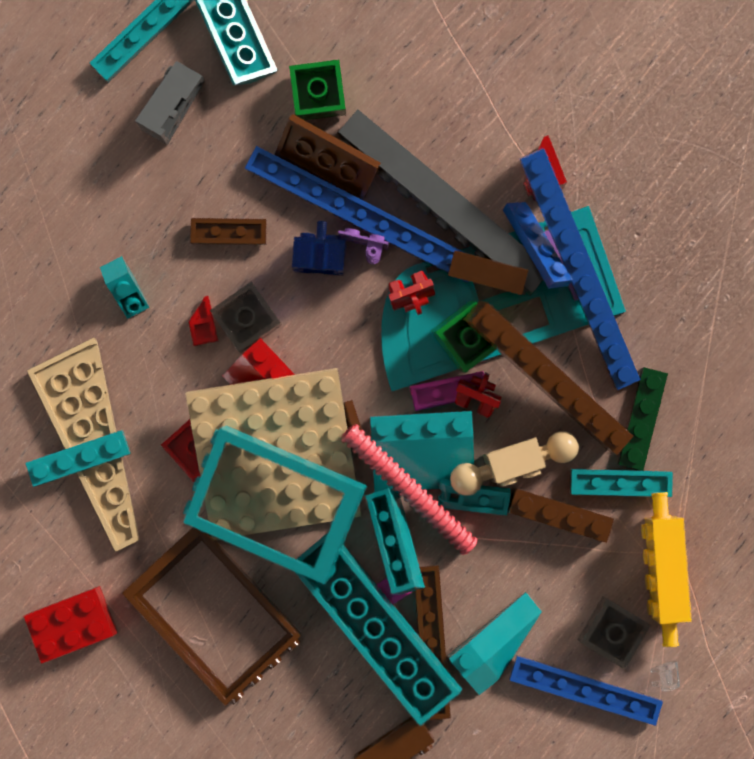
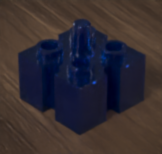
[292,221,346,276]

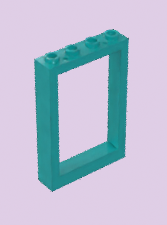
[183,425,367,584]

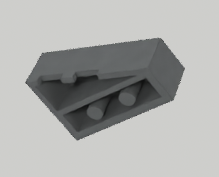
[135,61,205,145]

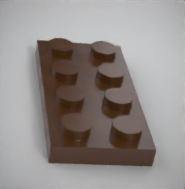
[274,114,381,200]

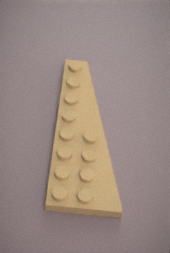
[27,338,140,552]

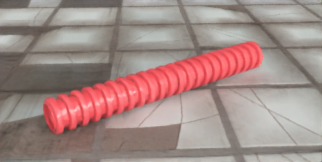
[341,424,478,555]

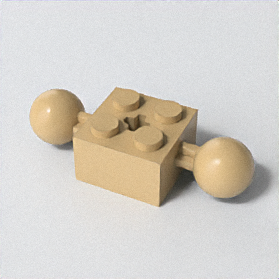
[450,431,579,496]

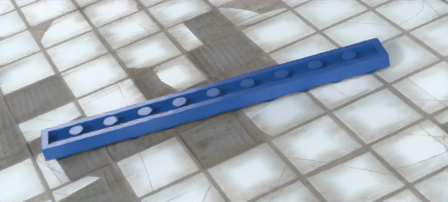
[245,146,468,283]
[519,148,640,390]

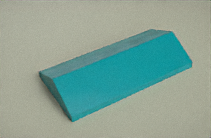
[195,0,277,86]

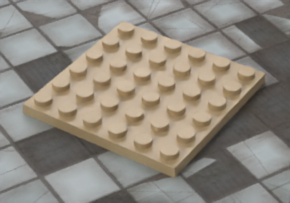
[186,368,362,540]

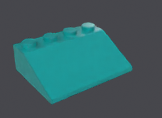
[370,411,474,492]

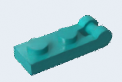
[437,479,511,516]

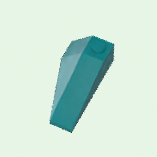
[448,592,542,695]

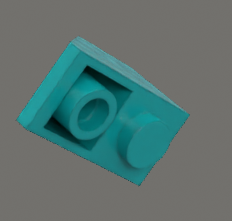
[99,256,150,319]

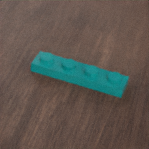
[25,430,131,487]
[570,469,673,497]

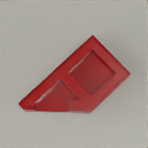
[188,296,219,347]

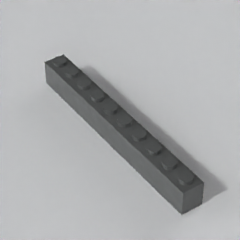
[338,109,543,296]

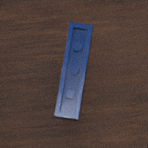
[502,202,572,288]

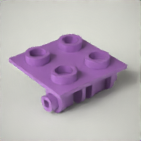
[338,228,389,264]

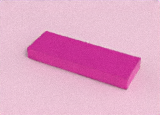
[410,371,488,411]

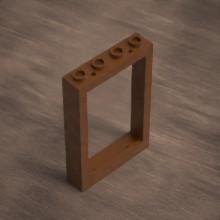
[122,527,302,706]

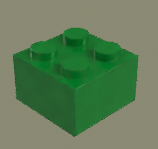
[289,59,346,120]
[431,300,496,373]

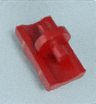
[389,271,436,315]
[455,372,502,418]

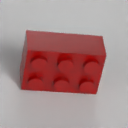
[24,586,118,664]

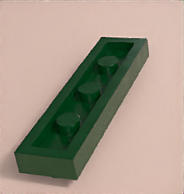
[618,367,668,471]

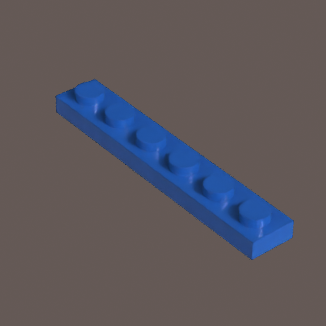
[509,655,663,726]

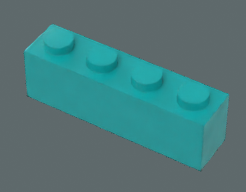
[366,488,425,595]

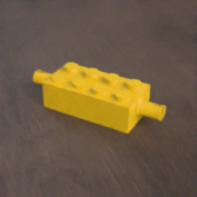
[641,492,691,647]

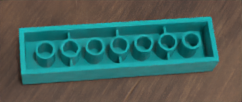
[294,533,462,726]

